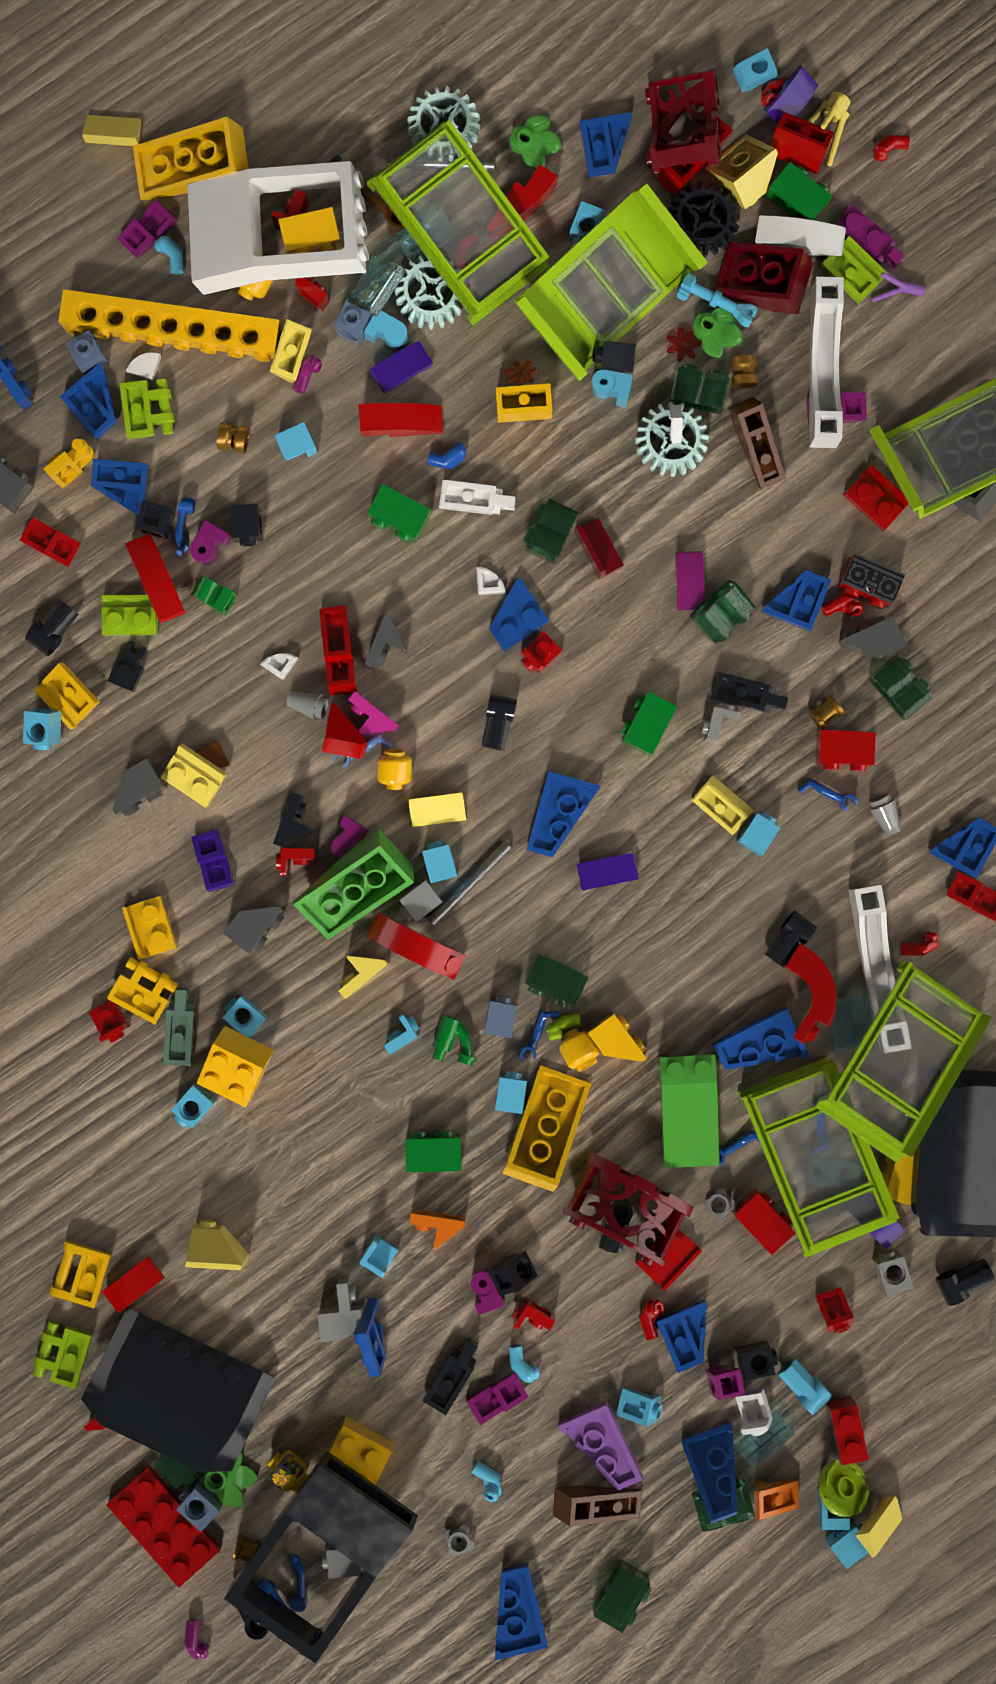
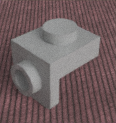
[701,704,740,743]

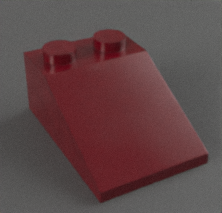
[714,242,813,314]

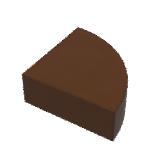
[195,741,230,768]

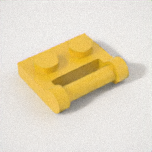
[49,1240,112,1308]

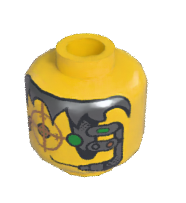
[267,1450,308,1493]

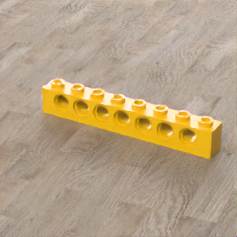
[58,289,282,362]

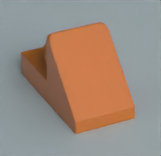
[409,1209,466,1250]
[755,1478,799,1520]

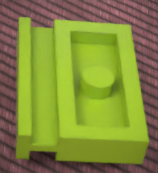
[820,236,888,305]
[101,595,158,636]

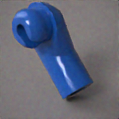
[427,442,466,469]

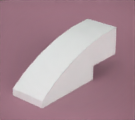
[755,215,846,256]

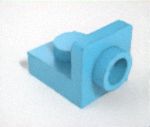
[384,1013,420,1055]
[616,1387,663,1426]

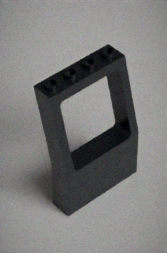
[224,1451,418,1664]

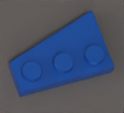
[0,344,33,410]
[526,771,601,857]
[712,1007,810,1070]
[681,1422,737,1524]
[495,1563,548,1660]

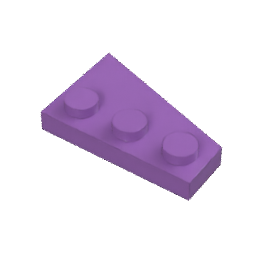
[557,1401,643,1490]

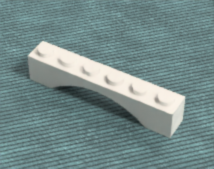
[809,277,844,448]
[848,885,911,1053]

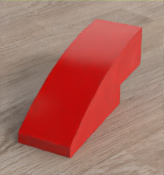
[656,115,734,197]
[487,164,558,239]
[358,403,443,437]
[125,534,185,624]
[319,605,358,696]

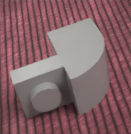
[317,1278,363,1342]

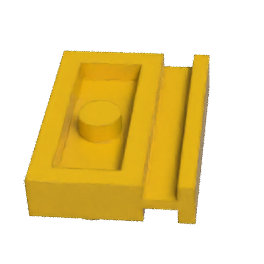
[34,662,100,730]
[122,896,178,960]

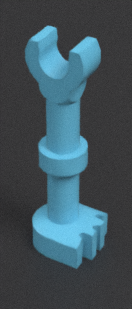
[677,272,758,327]

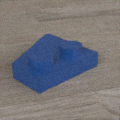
[579,112,632,178]
[60,363,117,440]
[91,459,149,515]
[761,570,831,632]
[489,578,549,652]
[929,818,996,879]
[354,1298,386,1377]
[656,1299,707,1373]

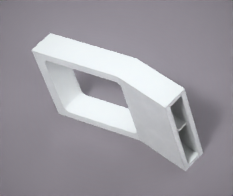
[187,161,369,295]

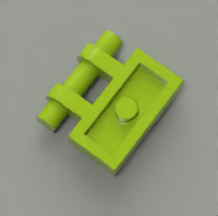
[119,379,175,440]
[33,1321,94,1389]

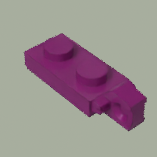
[834,204,904,269]

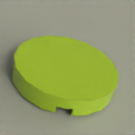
[818,1459,869,1517]

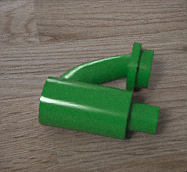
[432,1015,478,1066]

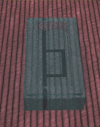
[734,1410,795,1469]

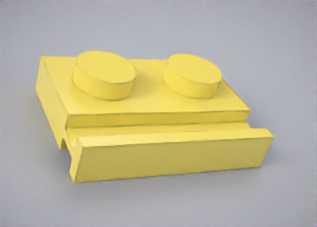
[160,744,228,808]

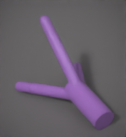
[871,265,926,302]

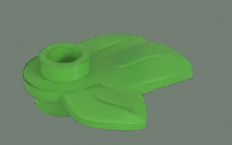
[509,116,562,169]
[692,307,743,359]
[202,1453,258,1507]

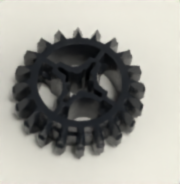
[668,181,740,258]

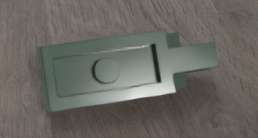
[163,989,195,1066]

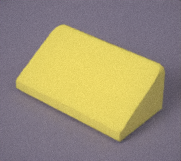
[82,115,142,146]
[270,319,312,383]
[692,776,753,835]
[408,792,466,827]
[855,1495,902,1558]

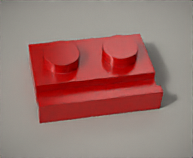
[843,465,909,532]
[635,1229,702,1291]

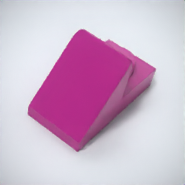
[348,692,399,736]

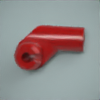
[761,76,789,107]
[900,932,940,956]

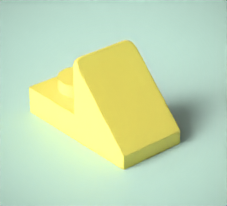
[339,955,389,999]

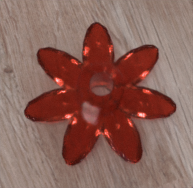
[667,327,701,362]
[504,360,539,386]

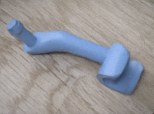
[333,734,392,768]

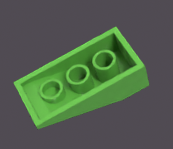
[293,829,414,940]
[658,1055,719,1168]

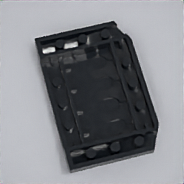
[910,1068,996,1237]
[81,1308,275,1473]

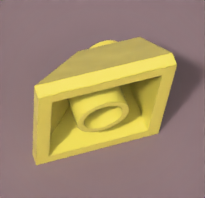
[705,134,778,209]
[185,1220,249,1270]

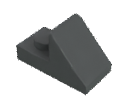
[364,613,407,671]

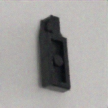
[710,672,788,713]
[422,1338,478,1415]

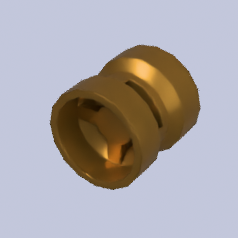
[730,355,759,389]
[217,422,250,454]

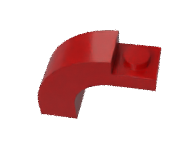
[366,912,466,980]
[785,944,838,1045]

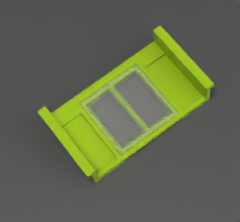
[514,183,708,381]

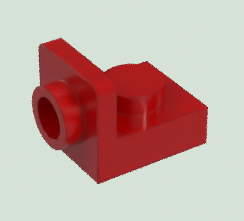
[270,190,309,231]
[295,277,329,312]
[520,631,563,674]
[276,848,317,876]
[88,1001,130,1044]
[815,1287,854,1334]
[511,1298,555,1331]

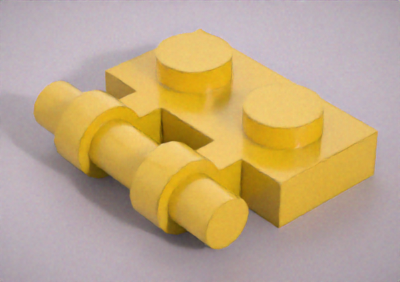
[43,439,95,488]
[107,957,179,1025]

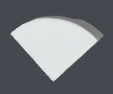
[126,353,162,382]
[669,405,683,443]
[476,567,505,595]
[260,653,299,681]

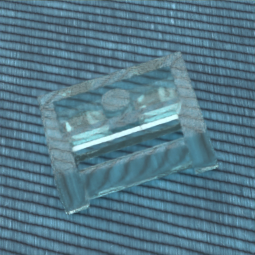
[343,256,406,317]

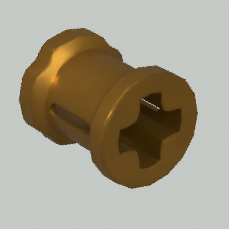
[808,695,845,730]
[232,1536,259,1562]

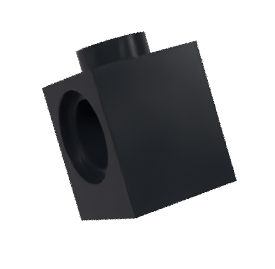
[592,340,636,372]
[135,500,174,540]
[230,504,263,547]
[488,1251,538,1296]
[735,1341,779,1381]

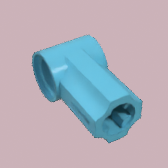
[777,1357,833,1415]

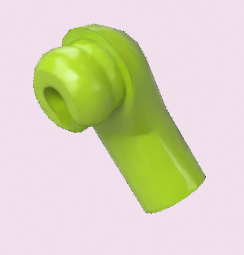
[546,1012,582,1041]

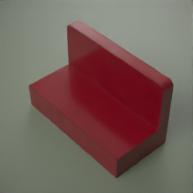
[574,518,624,580]

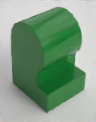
[191,575,237,617]

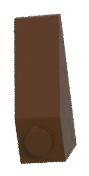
[728,397,786,489]
[553,1485,642,1526]

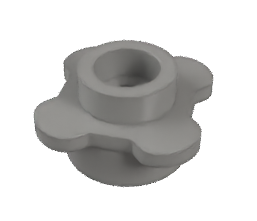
[705,1188,737,1221]
[443,1524,474,1556]

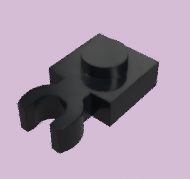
[107,641,148,692]

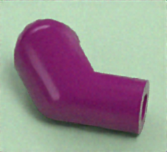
[292,355,322,394]
[184,1620,209,1660]

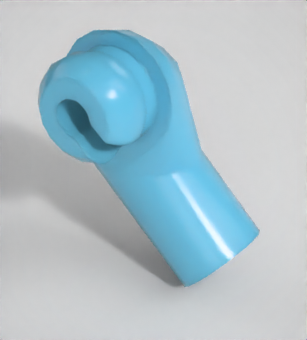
[154,235,184,274]
[509,1344,540,1383]
[471,1460,502,1502]

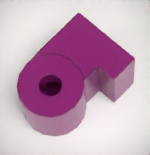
[190,520,232,565]
[331,816,370,858]
[471,1268,504,1316]
[706,1365,745,1400]

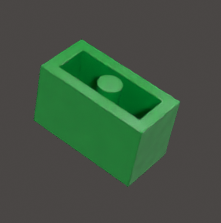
[766,162,832,221]
[367,484,432,543]
[620,691,678,757]
[405,1130,462,1173]

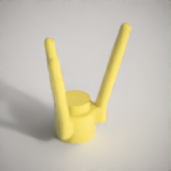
[808,92,851,166]

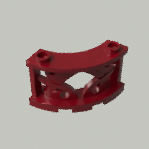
[645,68,722,175]
[562,1152,694,1267]

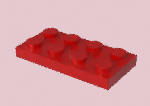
[106,1465,222,1588]

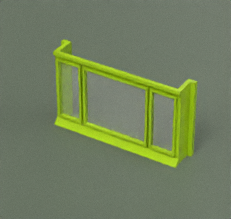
[366,120,549,326]
[869,378,996,519]
[814,960,992,1163]
[738,1056,900,1258]

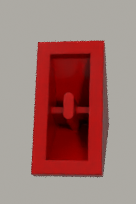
[322,703,368,759]

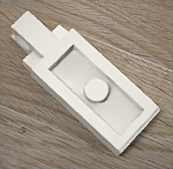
[439,480,516,515]

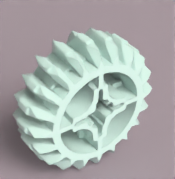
[407,86,480,162]
[395,255,467,330]
[635,402,709,477]

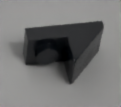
[273,792,315,846]

